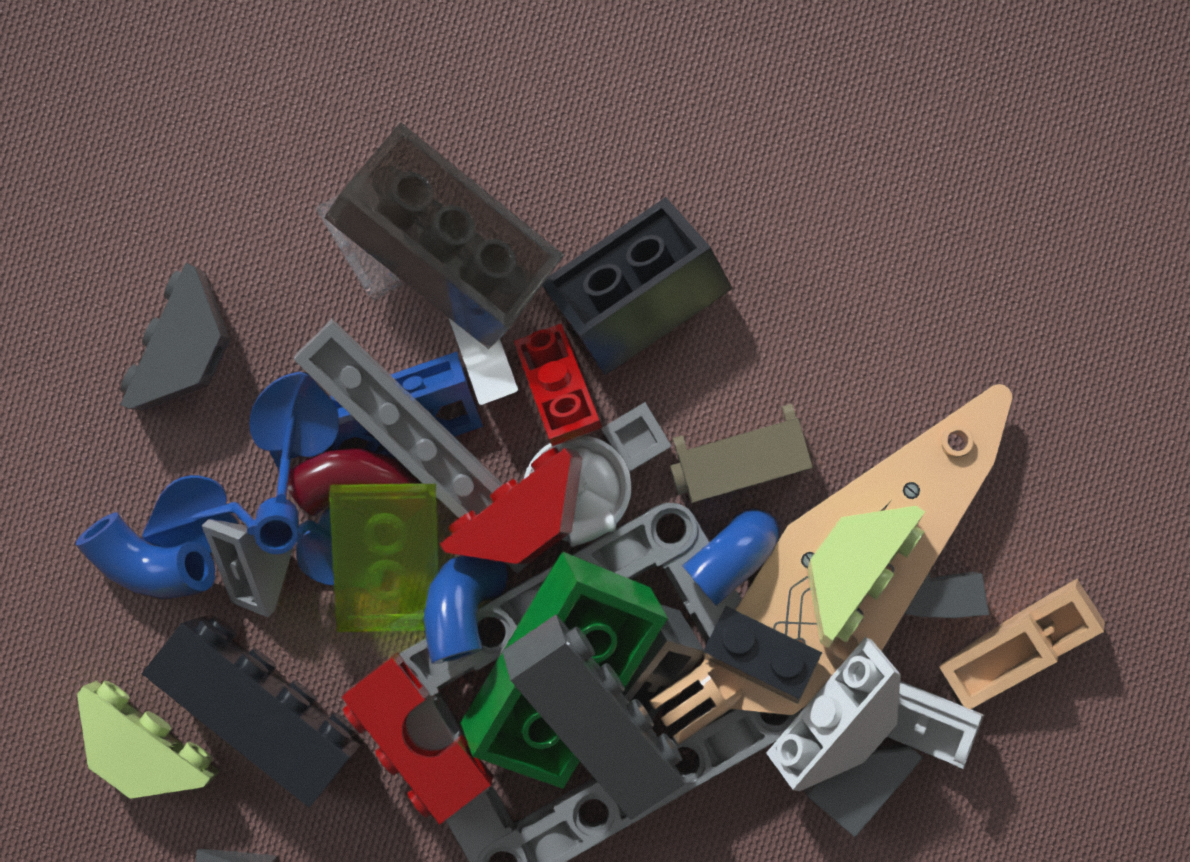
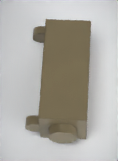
[670,404,813,502]

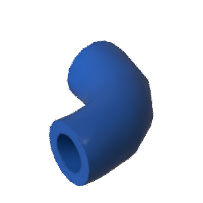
[682,508,780,606]
[75,512,216,599]
[423,555,507,665]

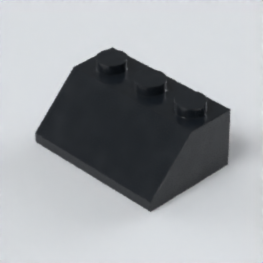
[540,197,733,375]

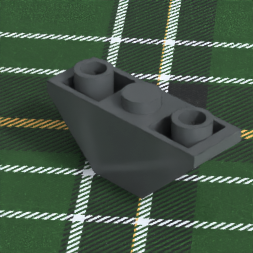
[120,263,230,411]

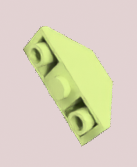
[807,506,925,649]
[77,681,219,799]

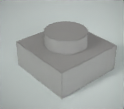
[602,402,671,471]

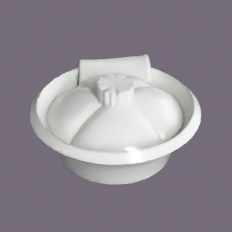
[524,436,631,547]

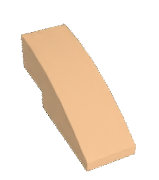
[939,579,1105,709]

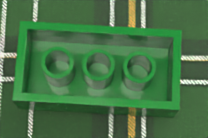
[461,551,668,789]

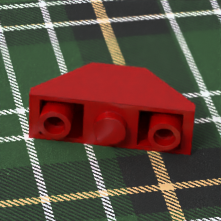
[514,323,602,448]
[440,447,583,564]

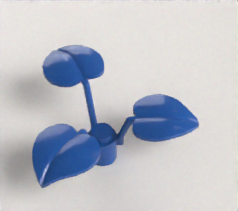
[142,372,384,588]

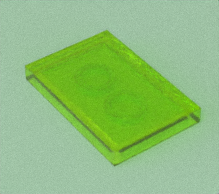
[329,483,439,632]

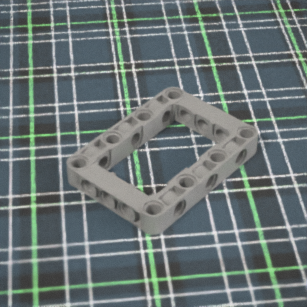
[399,502,801,862]

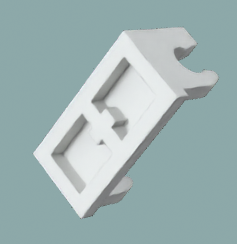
[887,681,984,769]

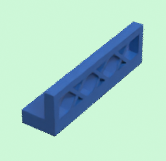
[269,351,483,471]

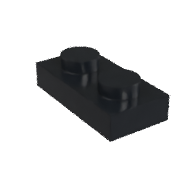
[702,606,822,704]

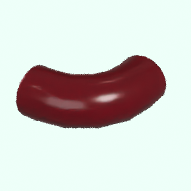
[287,448,430,524]

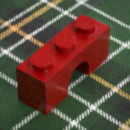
[341,652,494,825]

